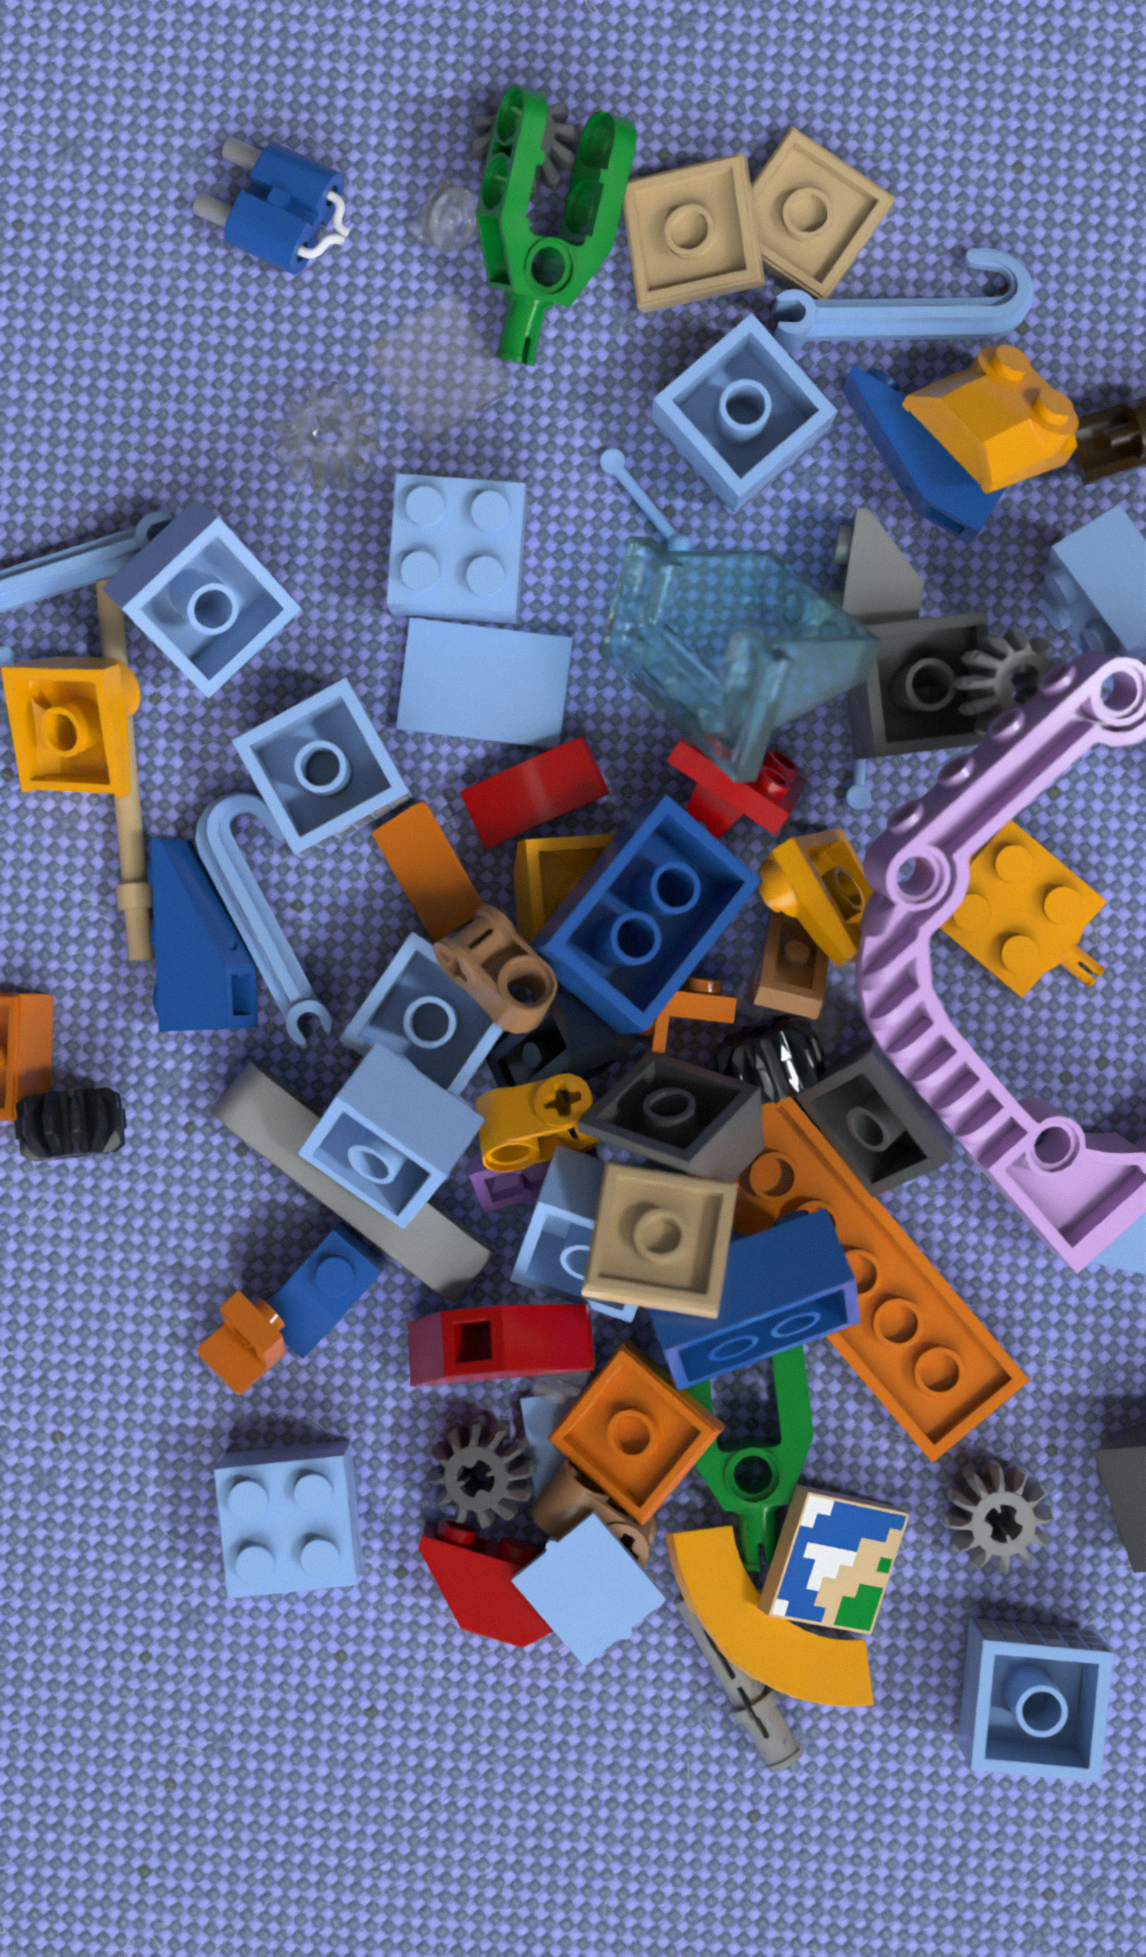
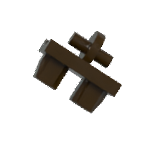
[1073,397,1146,486]

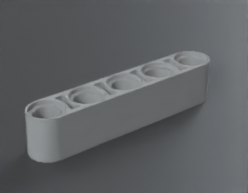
[211,1059,495,1303]

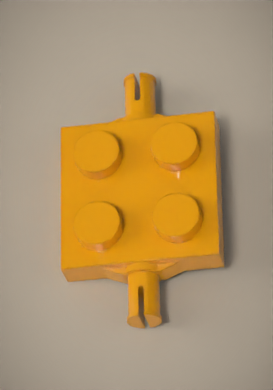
[939,819,1107,998]

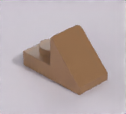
[750,908,829,1020]

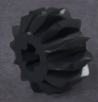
[712,1015,826,1105]
[14,1087,127,1161]

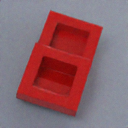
[460,736,610,850]

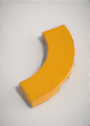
[665,1525,874,1707]

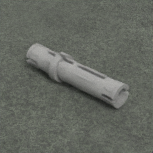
[673,1594,804,1772]

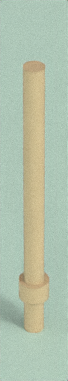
[95,580,154,961]

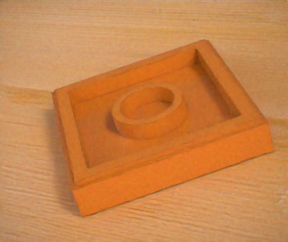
[547,1340,726,1526]

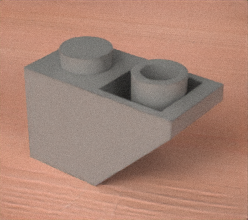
[823,508,924,648]

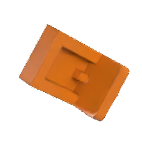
[639,975,737,1053]
[198,1290,286,1395]

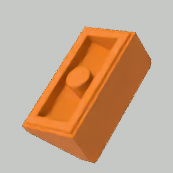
[371,799,484,943]
[0,992,54,1121]

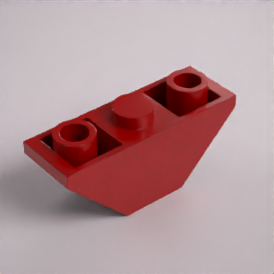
[407,1304,594,1387]
[418,1518,554,1648]

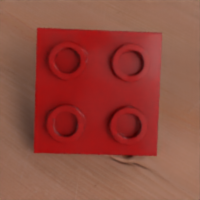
[666,710,808,839]

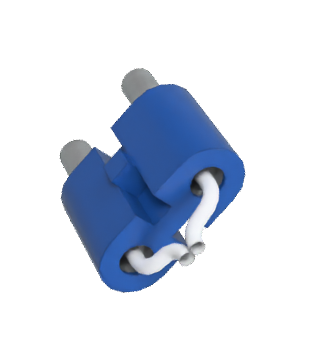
[193,137,349,275]

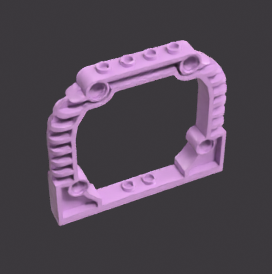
[855,650,1146,1274]

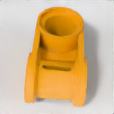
[474,1073,600,1172]

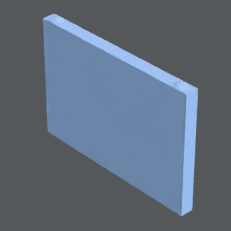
[396,617,573,751]

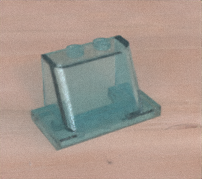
[598,537,882,782]

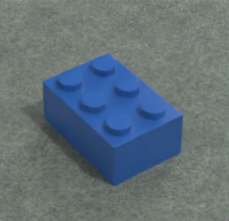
[528,794,762,1035]
[647,1208,861,1391]

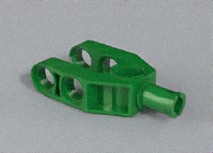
[475,84,637,366]
[685,1344,814,1571]

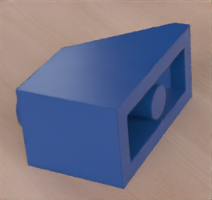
[267,1221,388,1359]

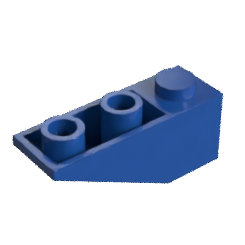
[841,365,1006,544]
[147,838,258,1032]

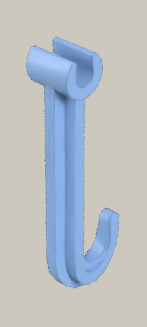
[770,248,1034,352]
[0,511,174,666]
[195,792,333,1049]

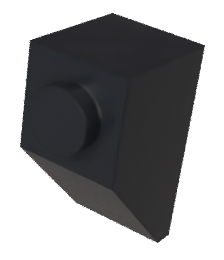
[486,993,636,1092]

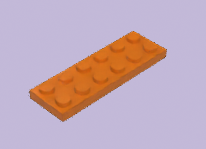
[687,1097,1030,1463]

